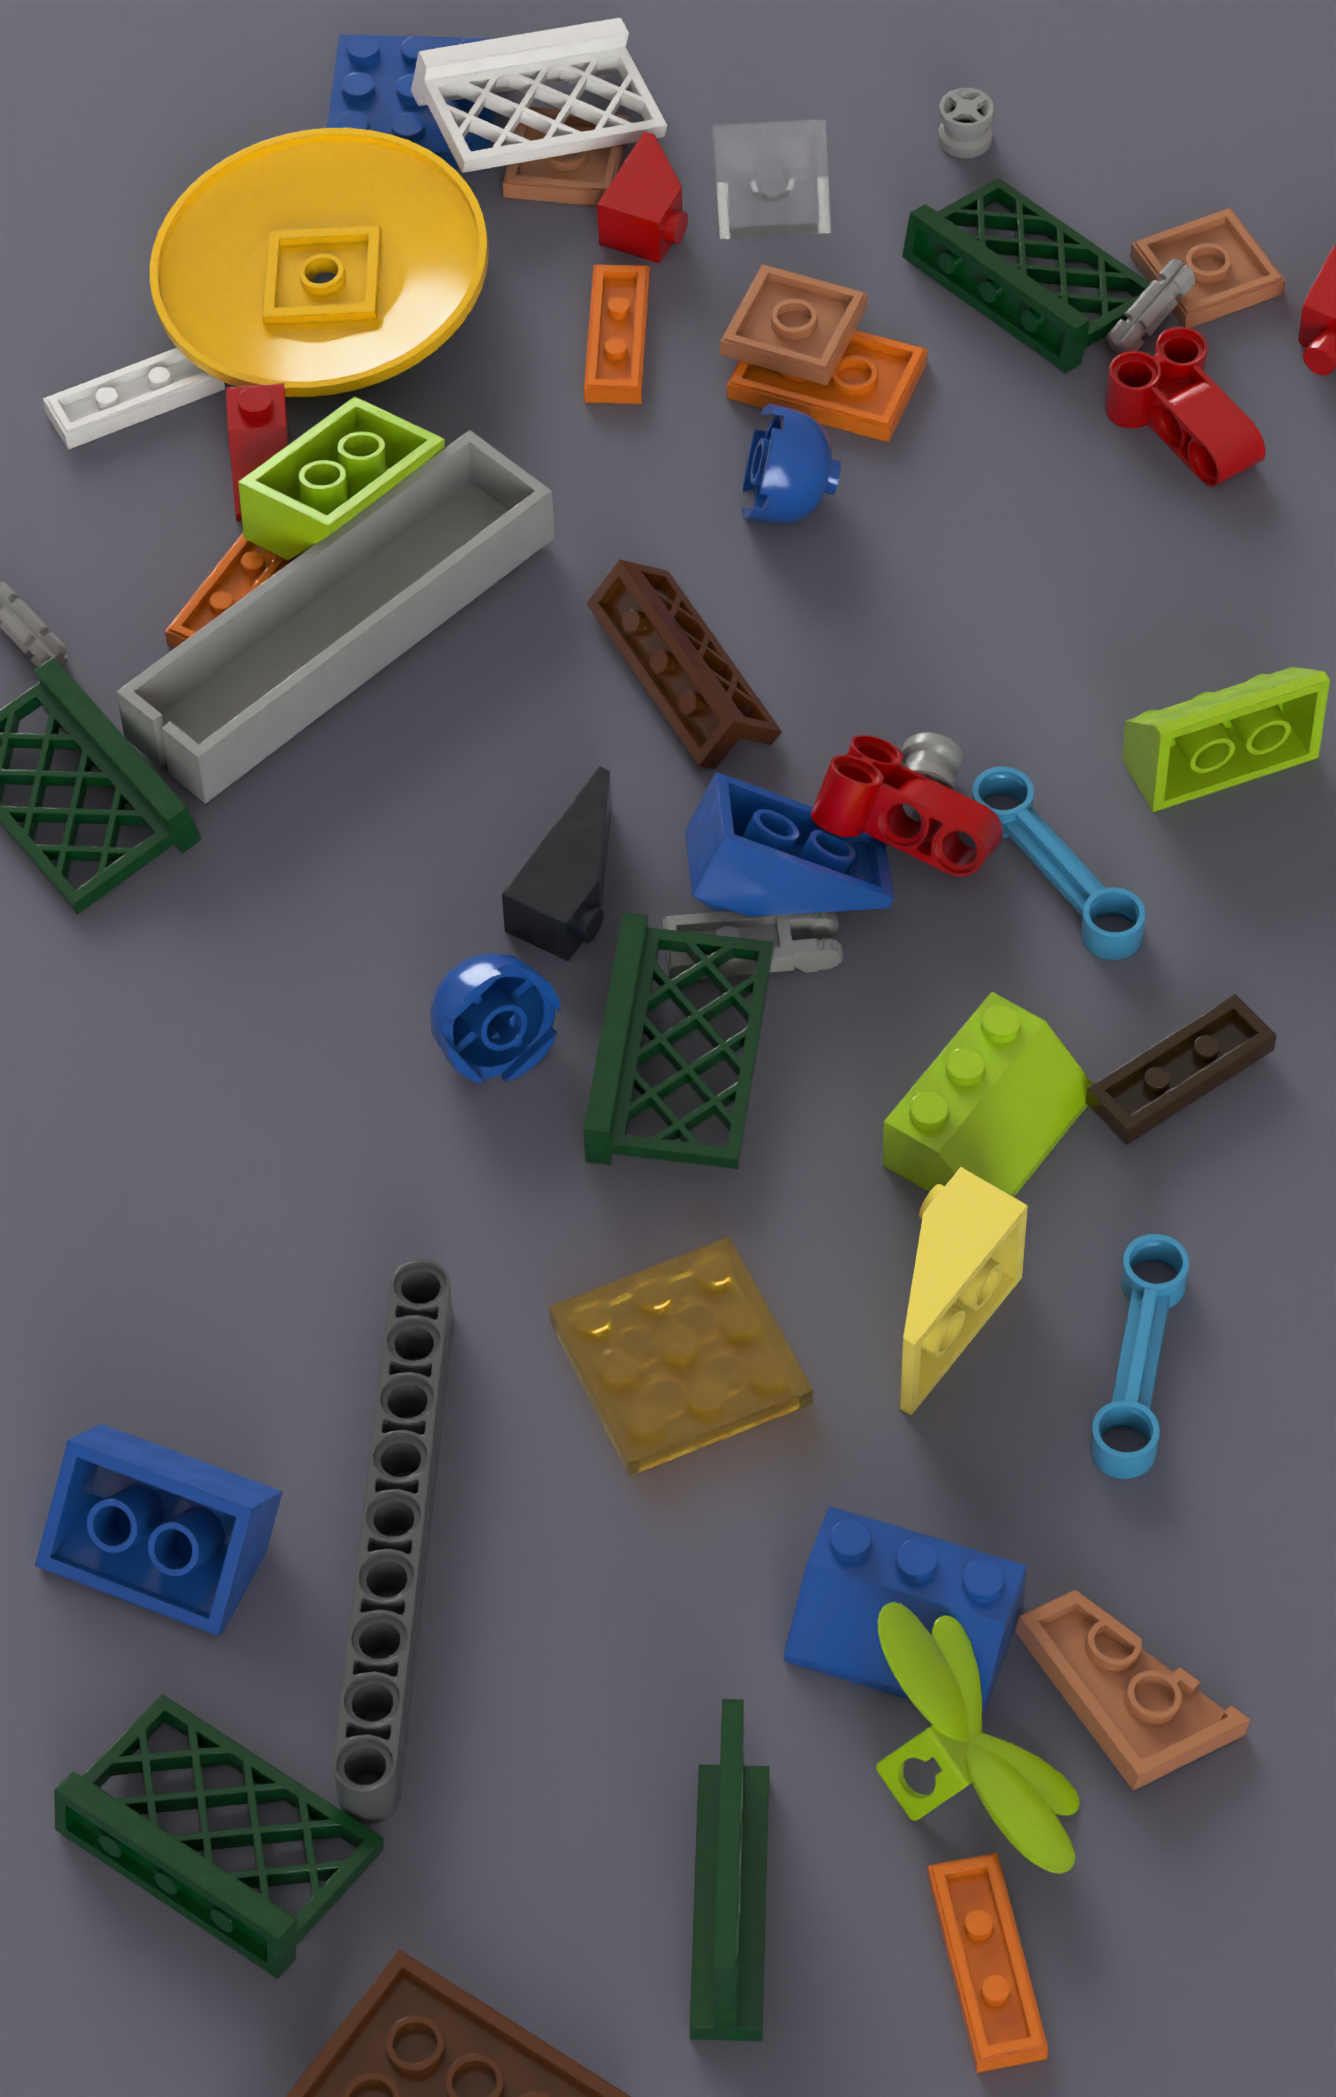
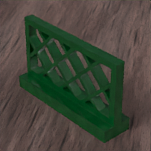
[902,178,1150,373]
[0,657,202,914]
[583,912,774,1169]
[54,1694,384,1979]
[690,1699,769,2041]

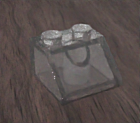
[711,119,831,239]

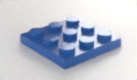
[327,34,498,170]

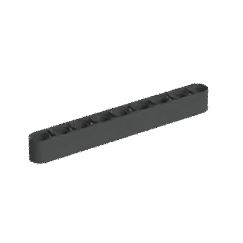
[333,1259,454,1824]

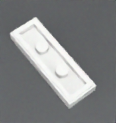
[43,348,225,450]

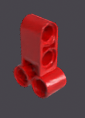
[1105,327,1266,487]
[810,735,1003,877]

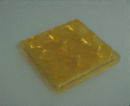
[549,1237,813,1476]

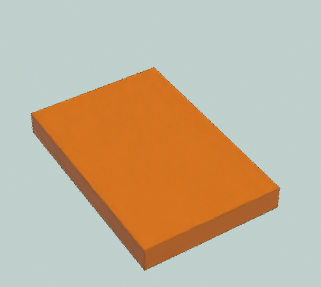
[727,330,928,442]

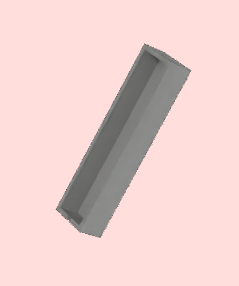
[116,430,555,804]

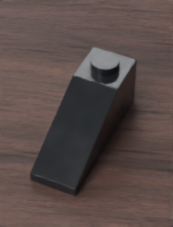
[502,766,612,961]

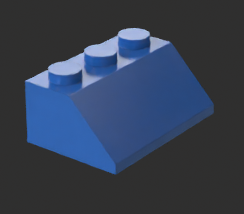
[35,1424,283,1636]
[784,1506,1027,1720]

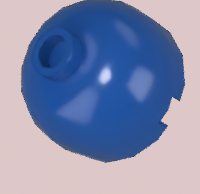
[742,403,841,525]
[430,953,561,1083]

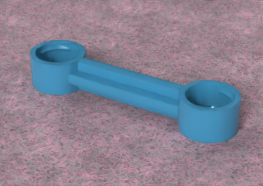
[972,767,1146,960]
[1090,1234,1189,1479]

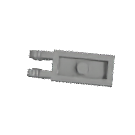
[662,910,844,980]

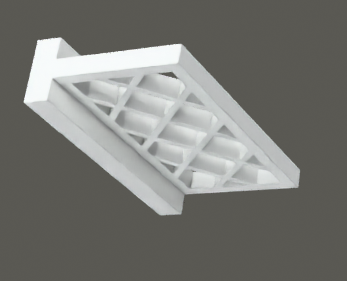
[411,17,667,173]

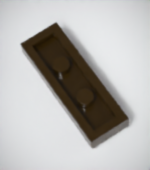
[1086,994,1277,1145]

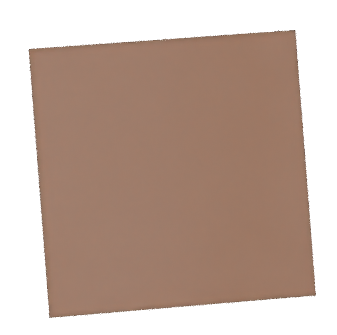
[503,107,629,206]
[1130,208,1286,328]
[720,264,868,385]

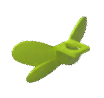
[876,1602,1080,1874]

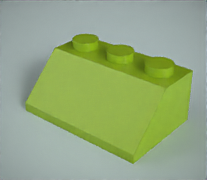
[238,397,445,560]
[1122,667,1330,812]
[882,992,1093,1197]

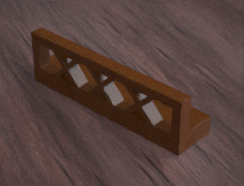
[586,559,782,769]

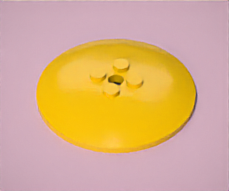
[150,128,489,397]

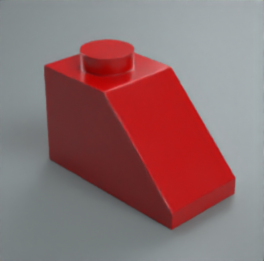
[597,131,688,264]
[226,383,290,521]

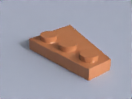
[1015,1589,1251,1791]

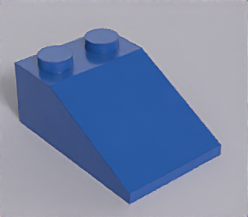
[685,772,895,917]

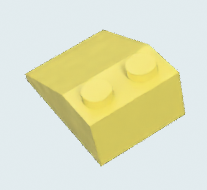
[900,1167,1028,1415]

